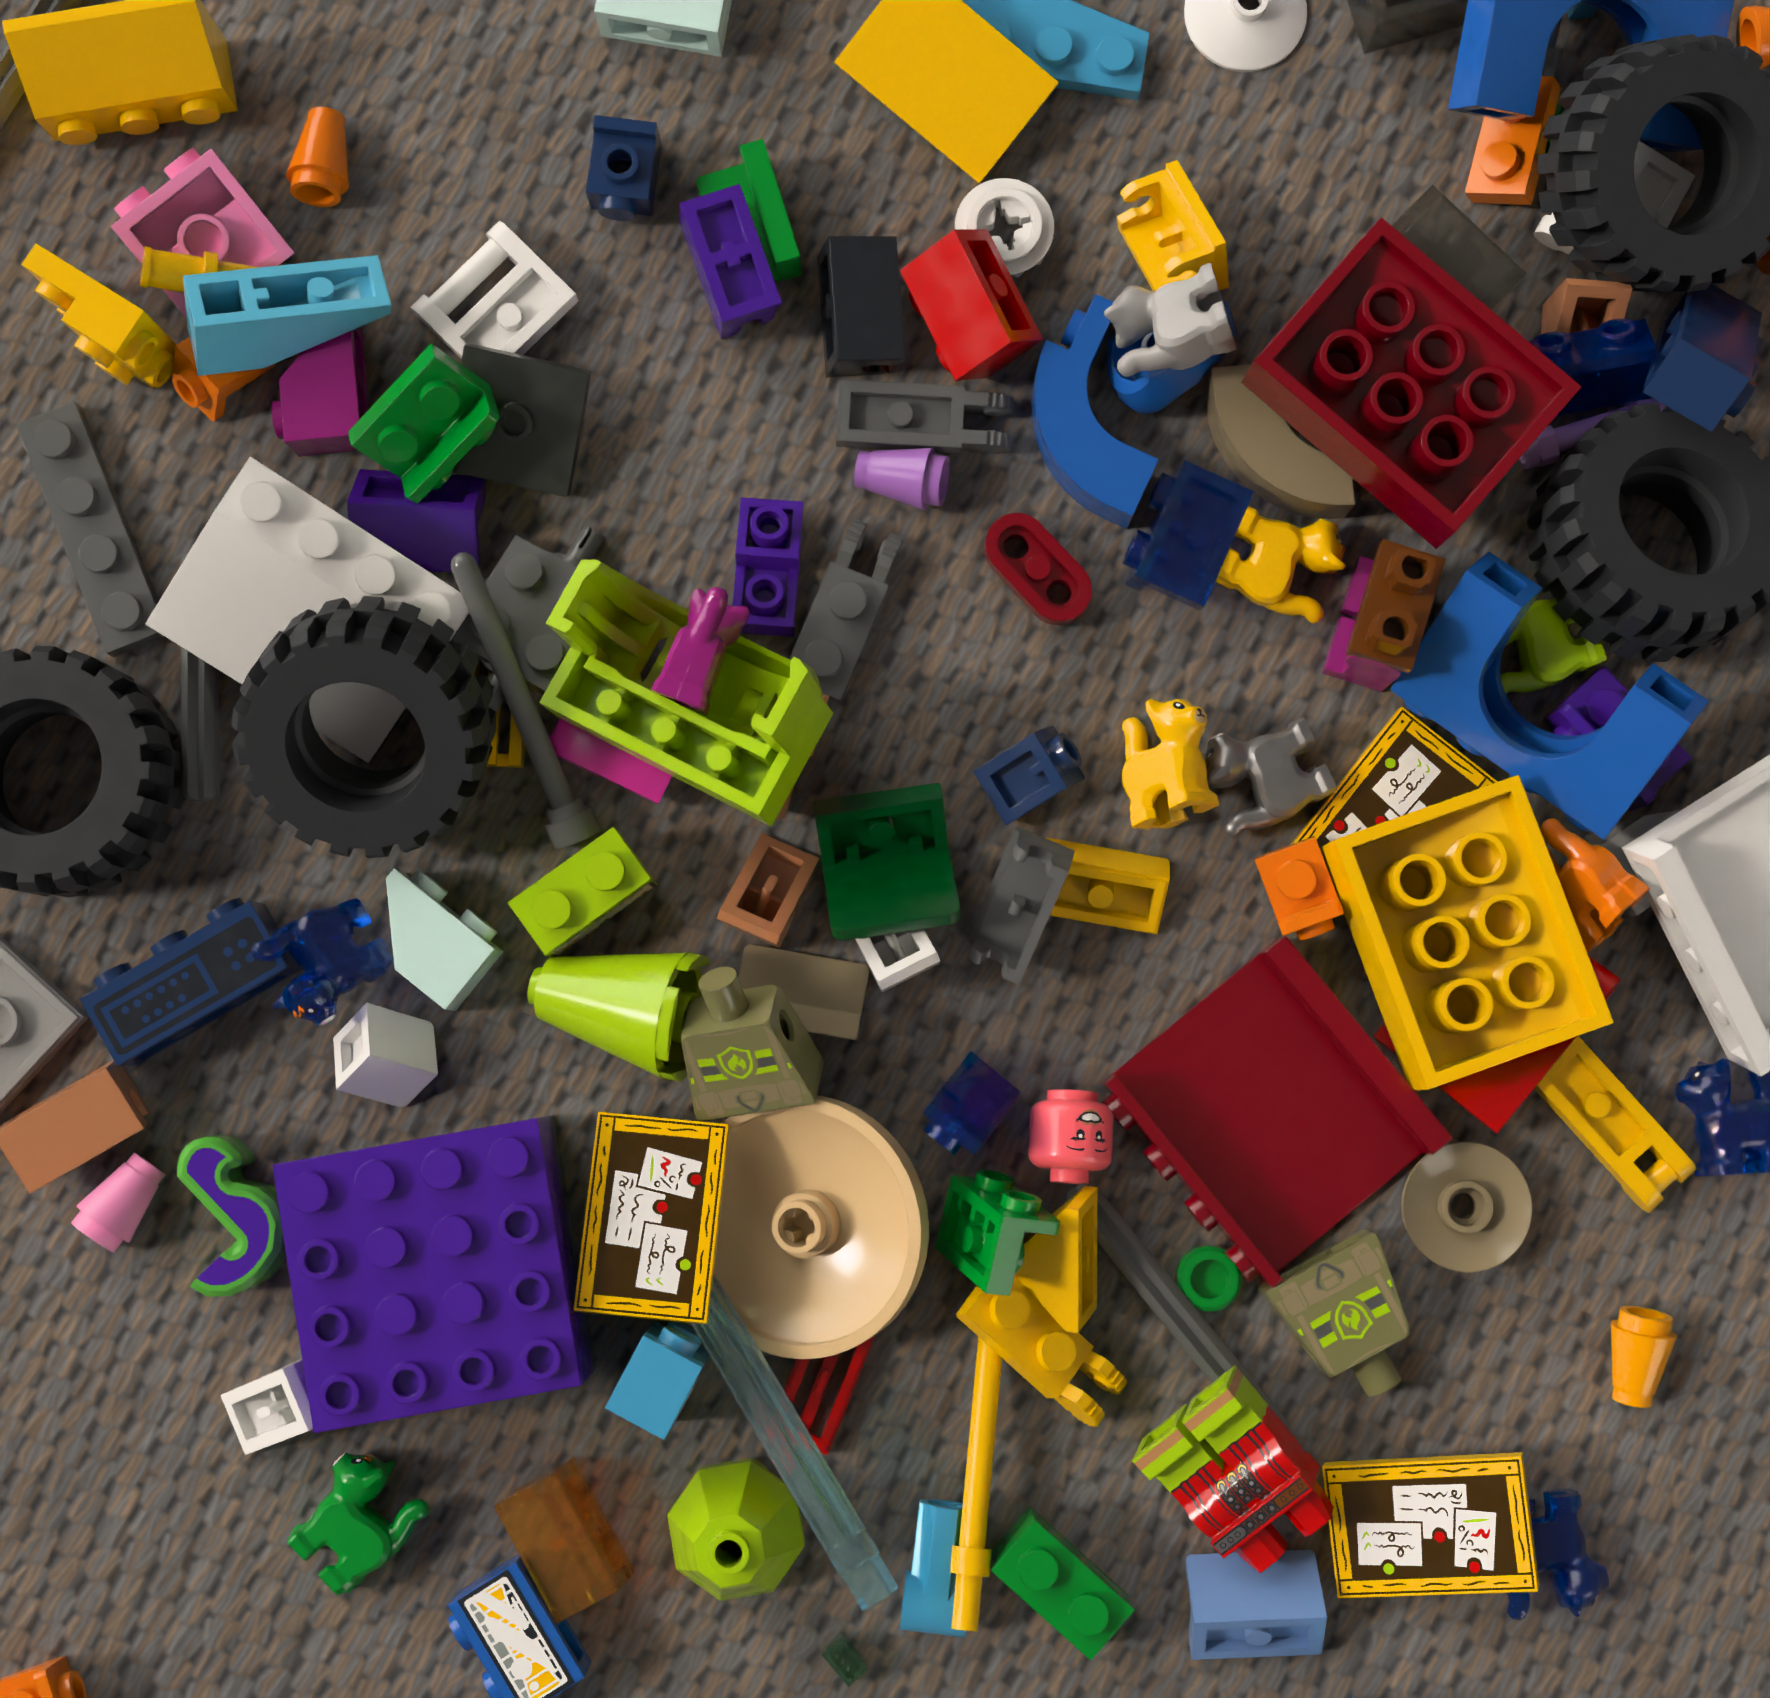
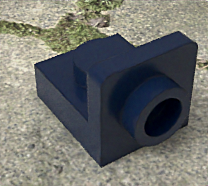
[973,726,1085,825]

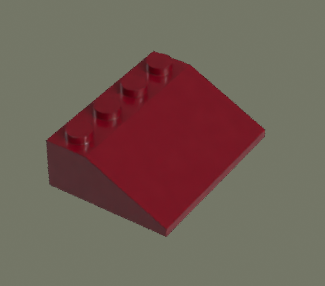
[1241,217,1582,549]

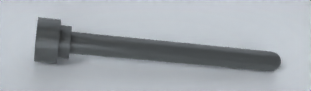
[450,552,602,849]

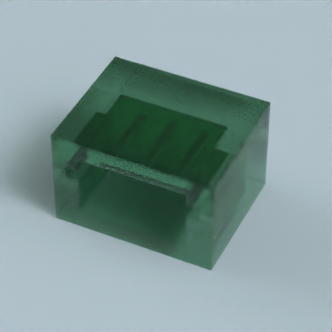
[822,1631,869,1687]

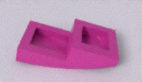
[550,719,672,805]

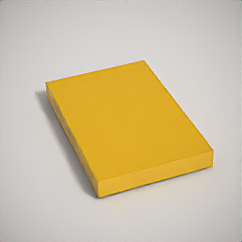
[834,0,1059,185]

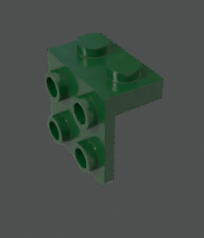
[813,782,961,940]

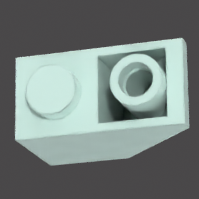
[386,868,504,1011]

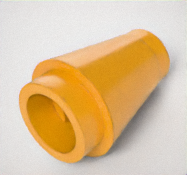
[1611,1306,1677,1408]

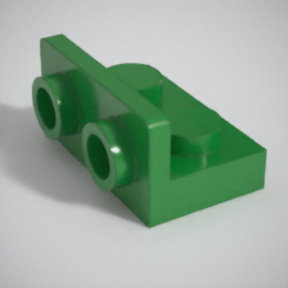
[348,343,499,503]
[935,1169,1061,1296]

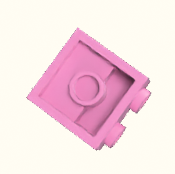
[110,148,294,318]

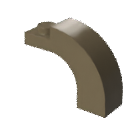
[1203,364,1378,519]

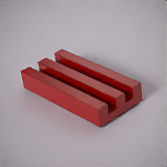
[768,1336,875,1455]

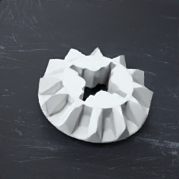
[955,178,1054,278]

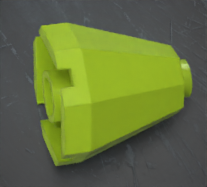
[667,1457,805,1601]

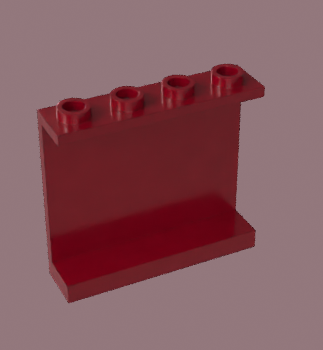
[1101,936,1453,1288]

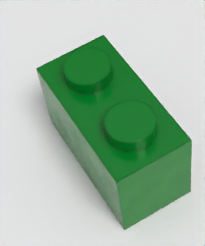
[990,1506,1135,1661]

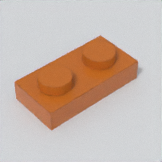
[1465,76,1561,205]

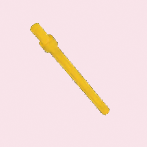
[950,1337,1002,1632]

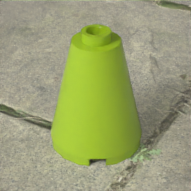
[527,952,711,1082]

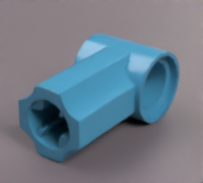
[900,1499,966,1638]

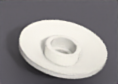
[1184,0,1307,72]

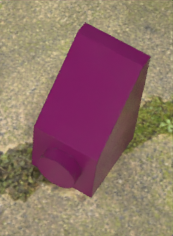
[272,327,369,457]

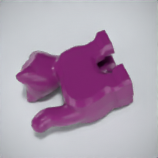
[651,587,749,716]

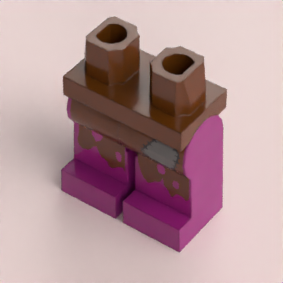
[1321,539,1446,692]

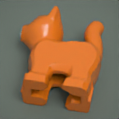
[1540,818,1650,953]

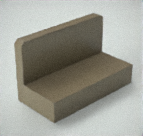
[739,944,869,1041]

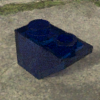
[921,1051,1021,1156]

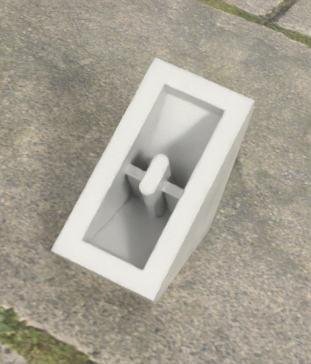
[855,929,941,992]
[221,1359,313,1455]

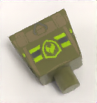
[681,967,824,1121]
[1257,1229,1410,1397]

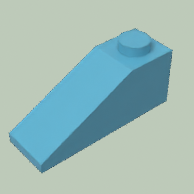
[183,255,392,376]

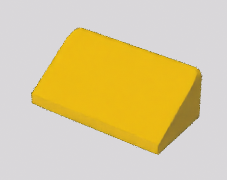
[1046,838,1170,934]

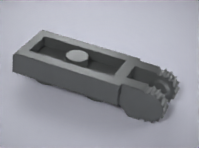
[836,379,1014,454]
[790,518,904,703]

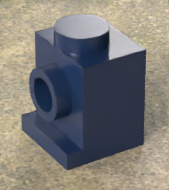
[586,115,662,221]

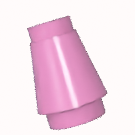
[71,1152,166,1253]

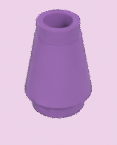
[854,448,950,511]

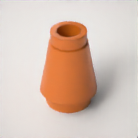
[286,107,349,207]

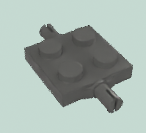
[451,525,606,712]

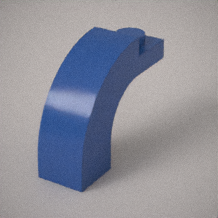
[1031,294,1159,529]

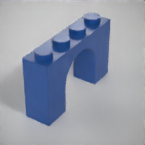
[1448,0,1734,153]
[1390,552,1709,840]

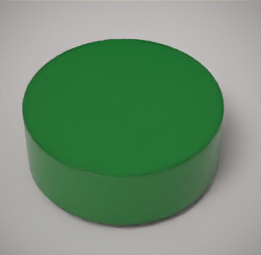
[1175,1245,1242,1312]

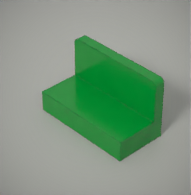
[696,139,802,283]

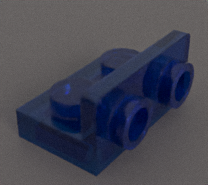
[1528,319,1656,416]
[1122,460,1254,610]

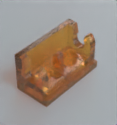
[494,1457,635,1624]

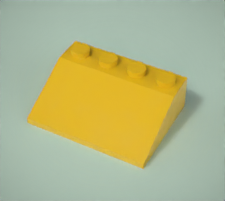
[1320,775,1614,1090]

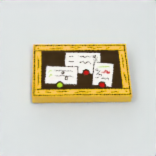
[1290,706,1498,894]
[573,1112,729,1325]
[1322,1452,1539,1598]

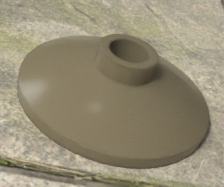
[1401,1142,1532,1273]

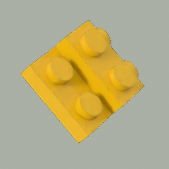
[21,243,177,388]

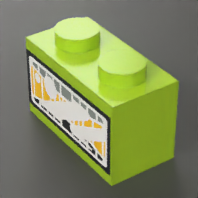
[508,827,658,957]

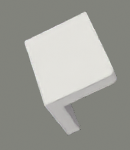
[333,1003,438,1107]

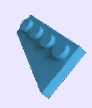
[962,0,1150,101]

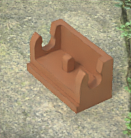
[0,1060,150,1194]

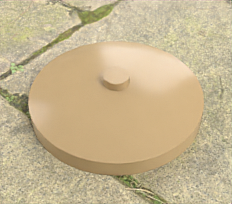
[709,1095,929,1359]

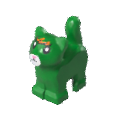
[287,1452,430,1596]

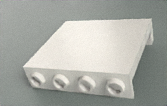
[1622,755,1770,1076]

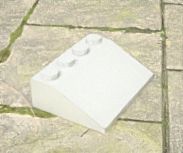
[145,457,469,763]

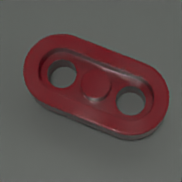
[984,513,1092,626]

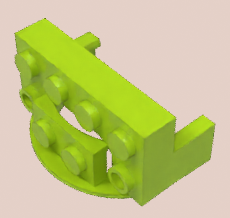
[539,559,834,827]

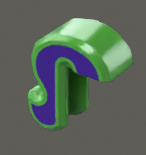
[177,1135,286,1297]

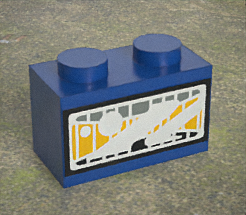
[448,1550,592,1698]

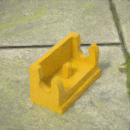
[1117,160,1229,291]

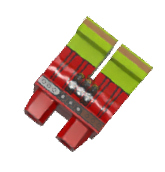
[1132,1365,1334,1573]

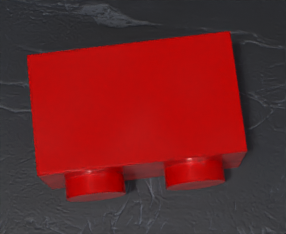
[899,229,1043,381]

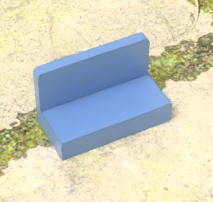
[1185,1550,1327,1660]

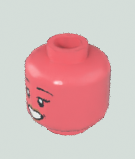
[1028,1090,1114,1184]

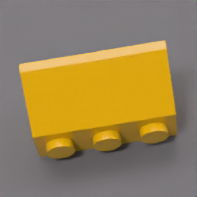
[2,0,238,145]

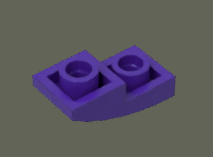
[732,497,804,637]

